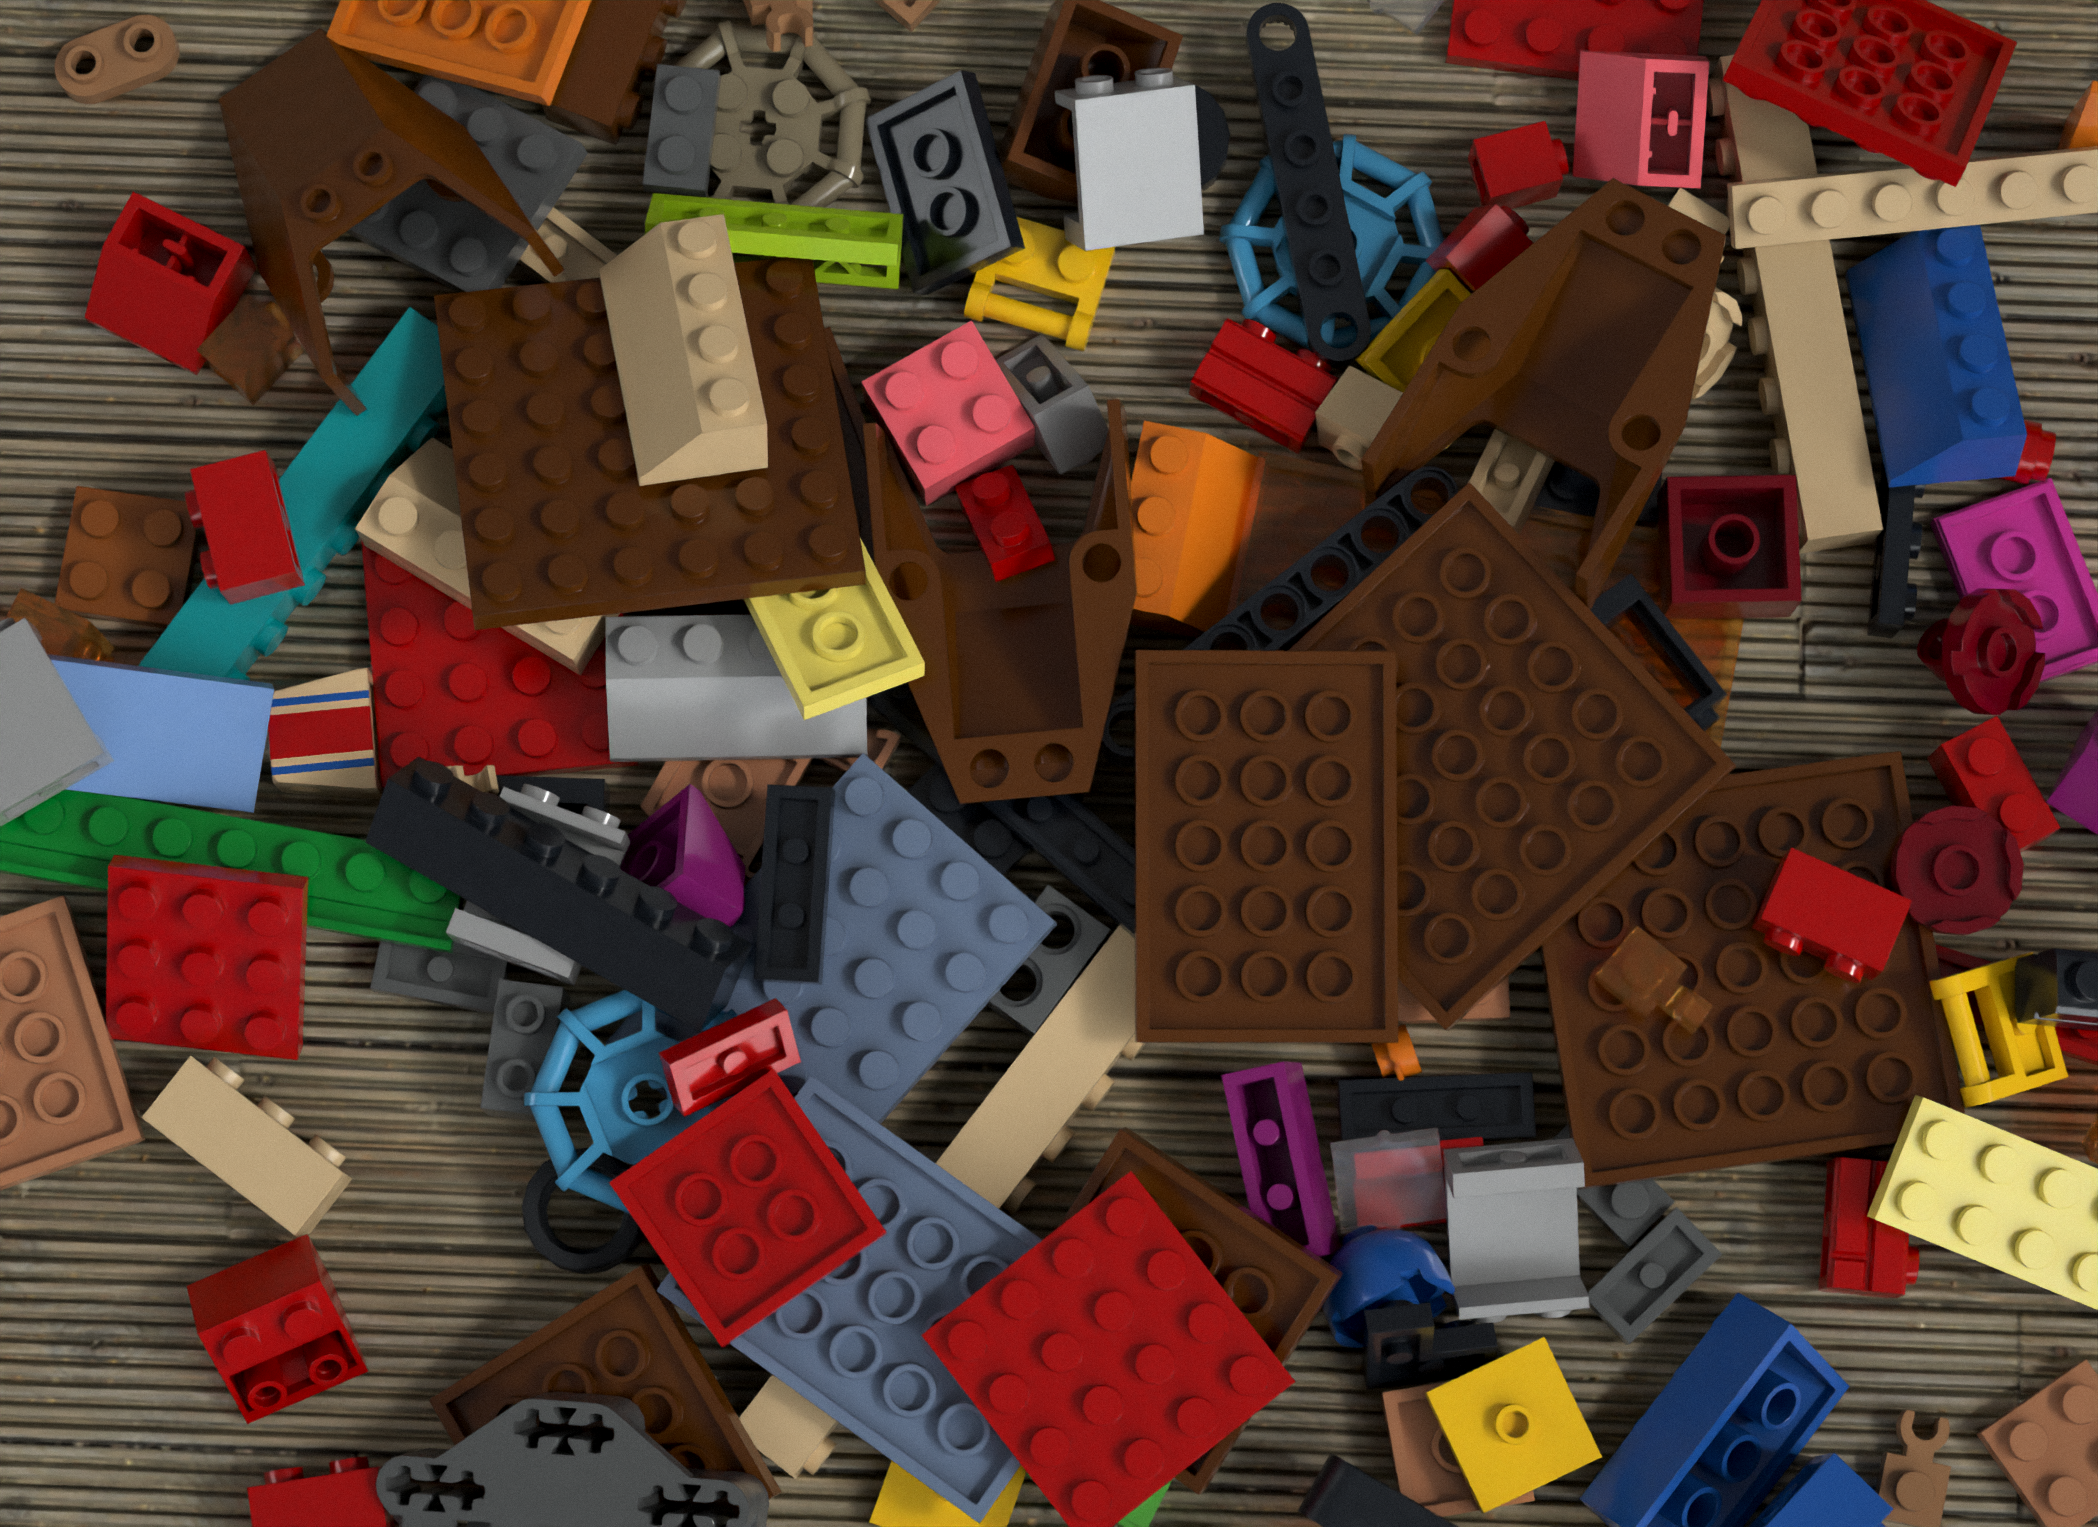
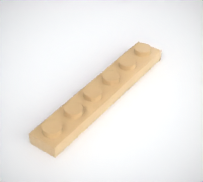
[1727,146,2098,249]

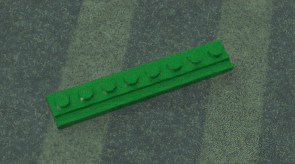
[0,789,463,953]

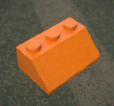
[1130,420,1265,644]

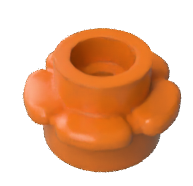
[1371,1024,1422,1081]

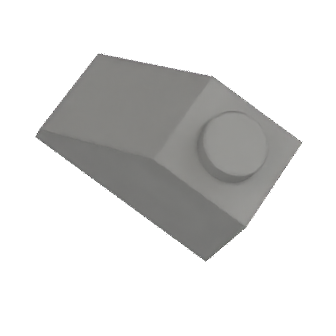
[996,334,1108,475]

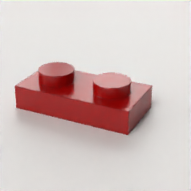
[954,464,1055,582]
[659,998,801,1117]

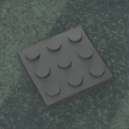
[346,74,588,293]

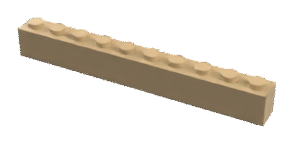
[739,925,1146,1479]

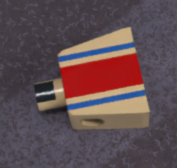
[262,668,384,799]

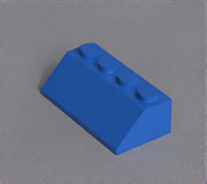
[1845,225,2027,487]
[1580,1292,1850,1527]

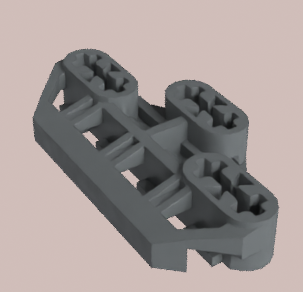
[376,1391,769,1527]

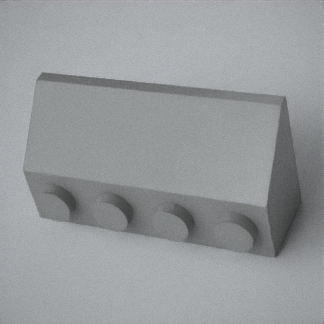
[606,615,868,762]

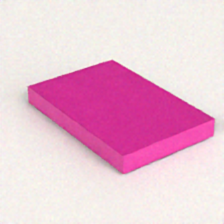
[1930,478,2098,684]

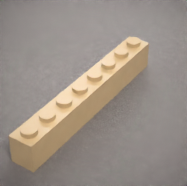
[1706,55,1883,554]

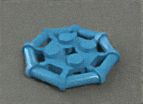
[1219,134,1445,351]
[524,990,742,1214]

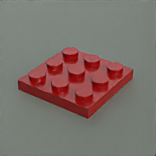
[106,855,308,1060]
[609,1068,887,1348]

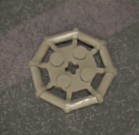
[644,20,872,208]

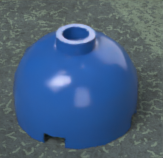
[1322,1225,1455,1348]

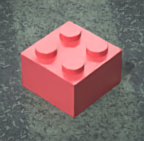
[861,320,1035,506]

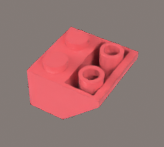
[1572,50,1709,189]

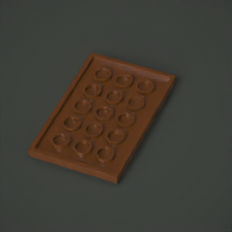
[1134,650,1398,1043]

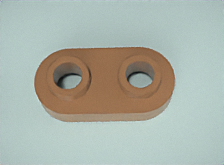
[54,15,180,104]

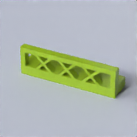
[645,193,903,289]

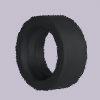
[522,1148,644,1274]

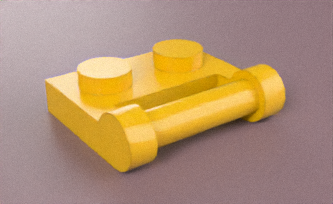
[963,217,1115,352]
[1929,952,2068,1108]

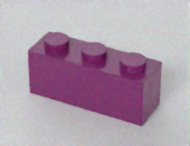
[1221,1061,1341,1257]

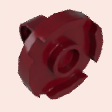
[1917,588,2045,715]
[1890,805,2024,936]

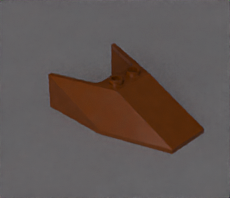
[219,28,565,416]
[1361,178,1726,610]
[863,399,1137,804]

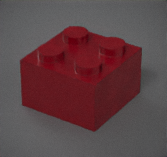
[1657,475,1802,619]

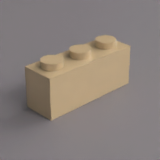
[141,1055,353,1237]

